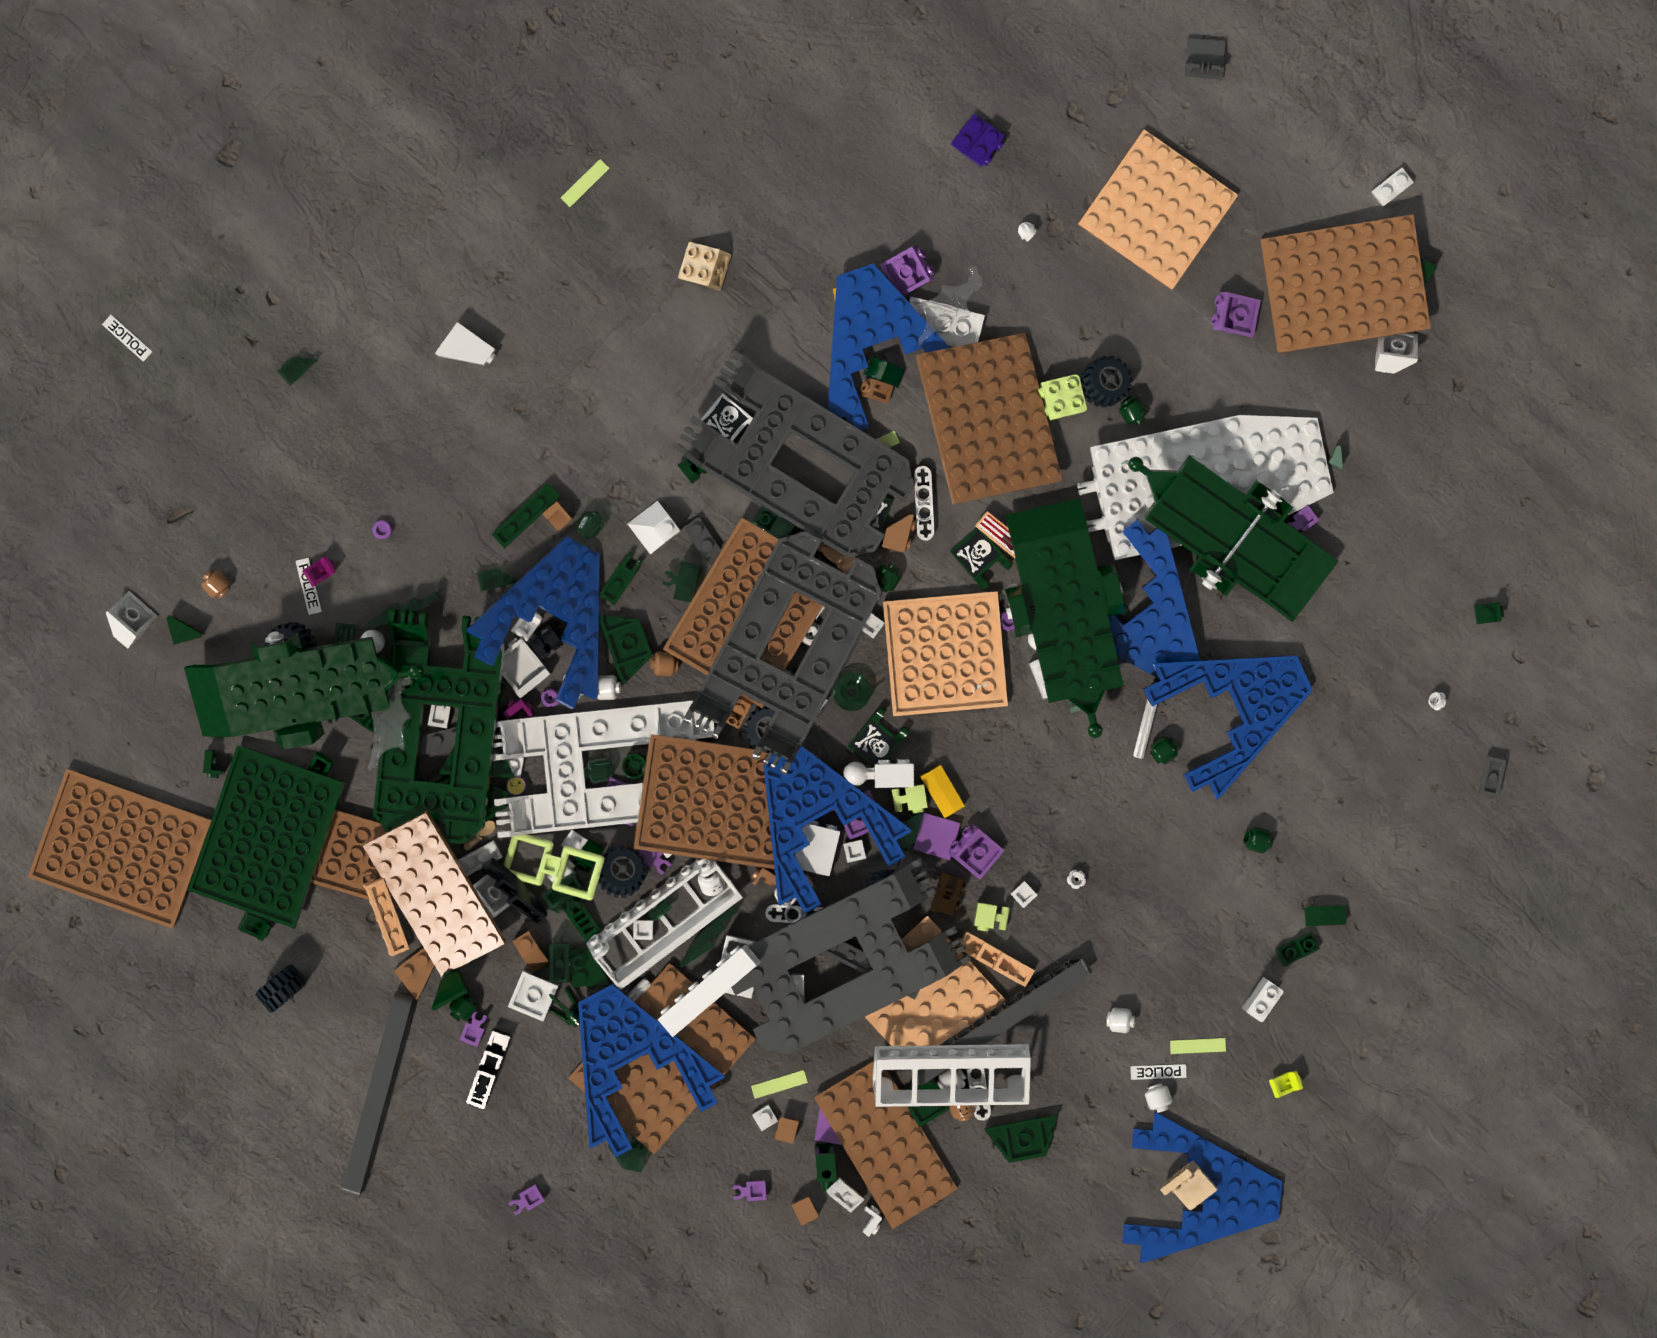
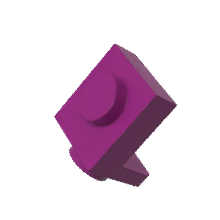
[302,556,336,587]
[503,699,534,719]

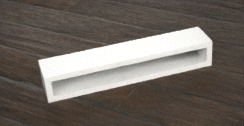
[658,945,761,1037]

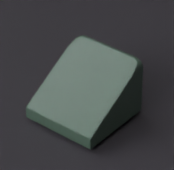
[1328,446,1343,470]

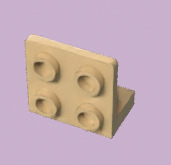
[678,242,731,291]
[1160,1160,1218,1210]

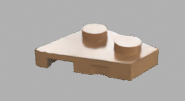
[394,948,435,1000]

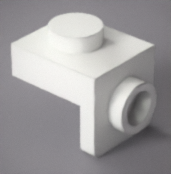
[511,611,542,642]
[862,1205,882,1237]

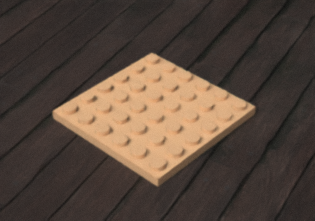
[1078,129,1238,290]
[883,591,1008,716]
[865,916,1005,1046]

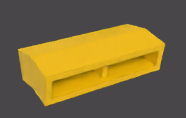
[921,765,965,818]

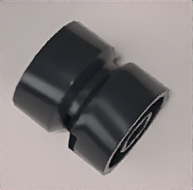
[528,625,564,660]

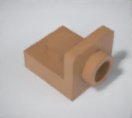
[860,378,893,404]
[751,867,776,887]

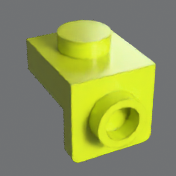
[1269,1071,1303,1098]

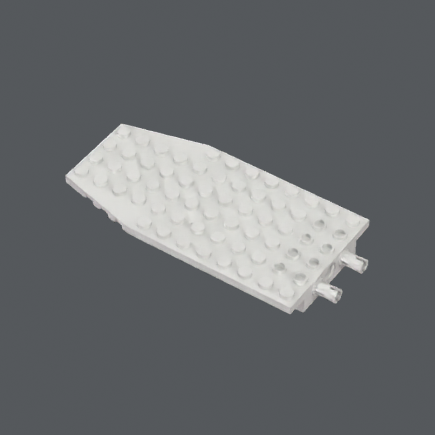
[1077,415,1334,560]

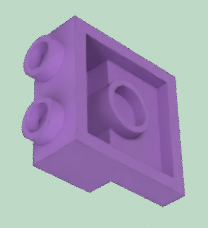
[880,245,935,296]
[1211,292,1261,338]
[949,824,1005,880]

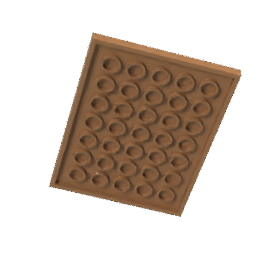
[1260,215,1431,353]
[916,333,1063,505]
[663,517,823,708]
[633,734,774,869]
[28,768,212,929]
[569,963,756,1154]

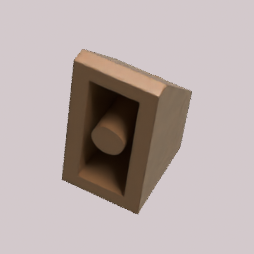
[512,930,550,972]

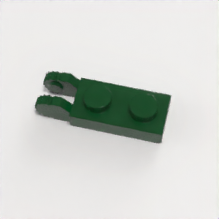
[599,552,644,606]

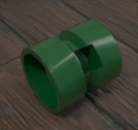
[677,458,708,484]
[622,753,646,779]

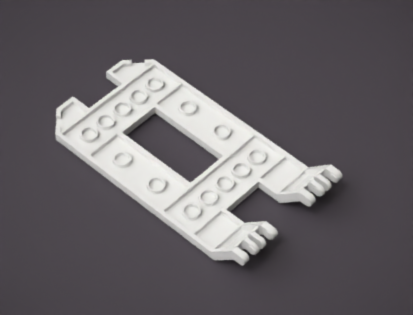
[492,701,715,838]

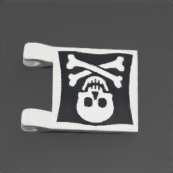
[701,393,753,442]

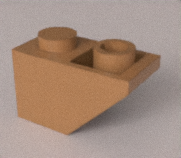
[882,515,916,553]
[726,696,753,729]

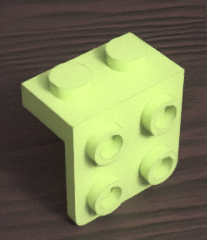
[1038,374,1087,421]

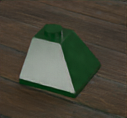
[432,969,470,1011]

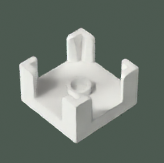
[508,970,559,1021]

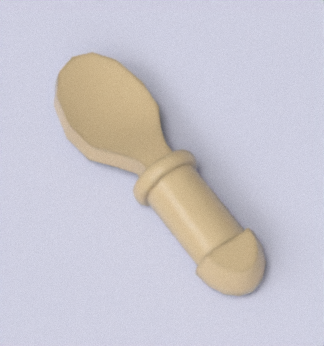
[463,820,496,851]

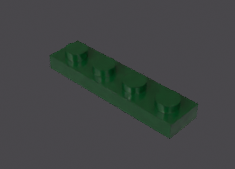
[491,483,561,549]

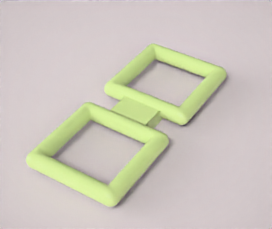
[503,834,605,900]

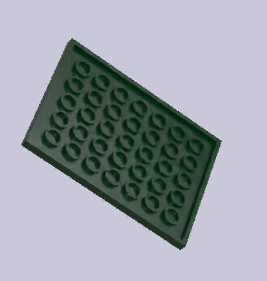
[187,745,345,929]

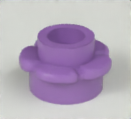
[541,688,559,707]

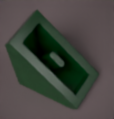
[863,356,905,388]
[166,615,204,645]
[308,751,336,776]

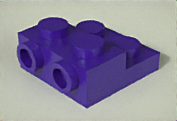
[950,114,1005,168]

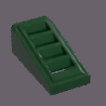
[563,899,601,941]

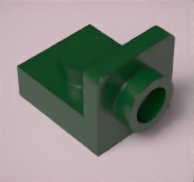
[1474,602,1504,624]
[202,750,224,778]

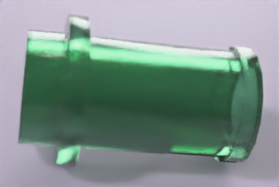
[647,899,673,922]

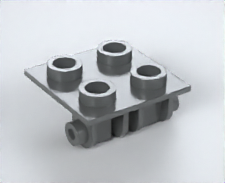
[1184,38,1226,80]

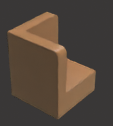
[542,501,572,531]
[774,1117,799,1144]
[791,1197,819,1225]

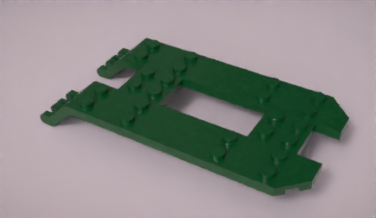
[373,608,505,844]

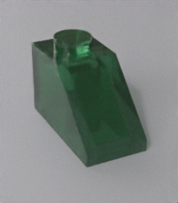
[896,812,923,852]

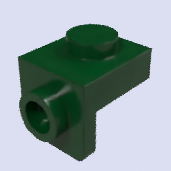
[573,838,605,873]
[237,911,271,941]

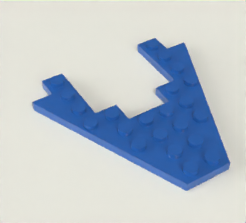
[828,264,950,431]
[1108,519,1200,679]
[466,537,600,709]
[1143,655,1313,799]
[763,746,912,914]
[578,984,725,1157]
[1122,1112,1282,1263]

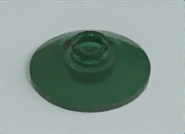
[833,673,871,711]

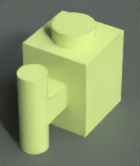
[892,784,928,813]
[974,902,1010,931]

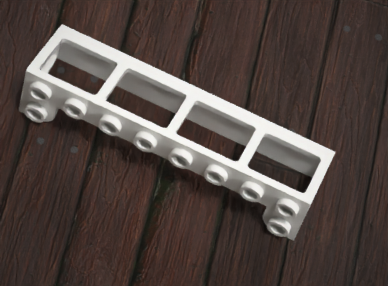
[586,858,743,990]
[872,1044,1031,1107]

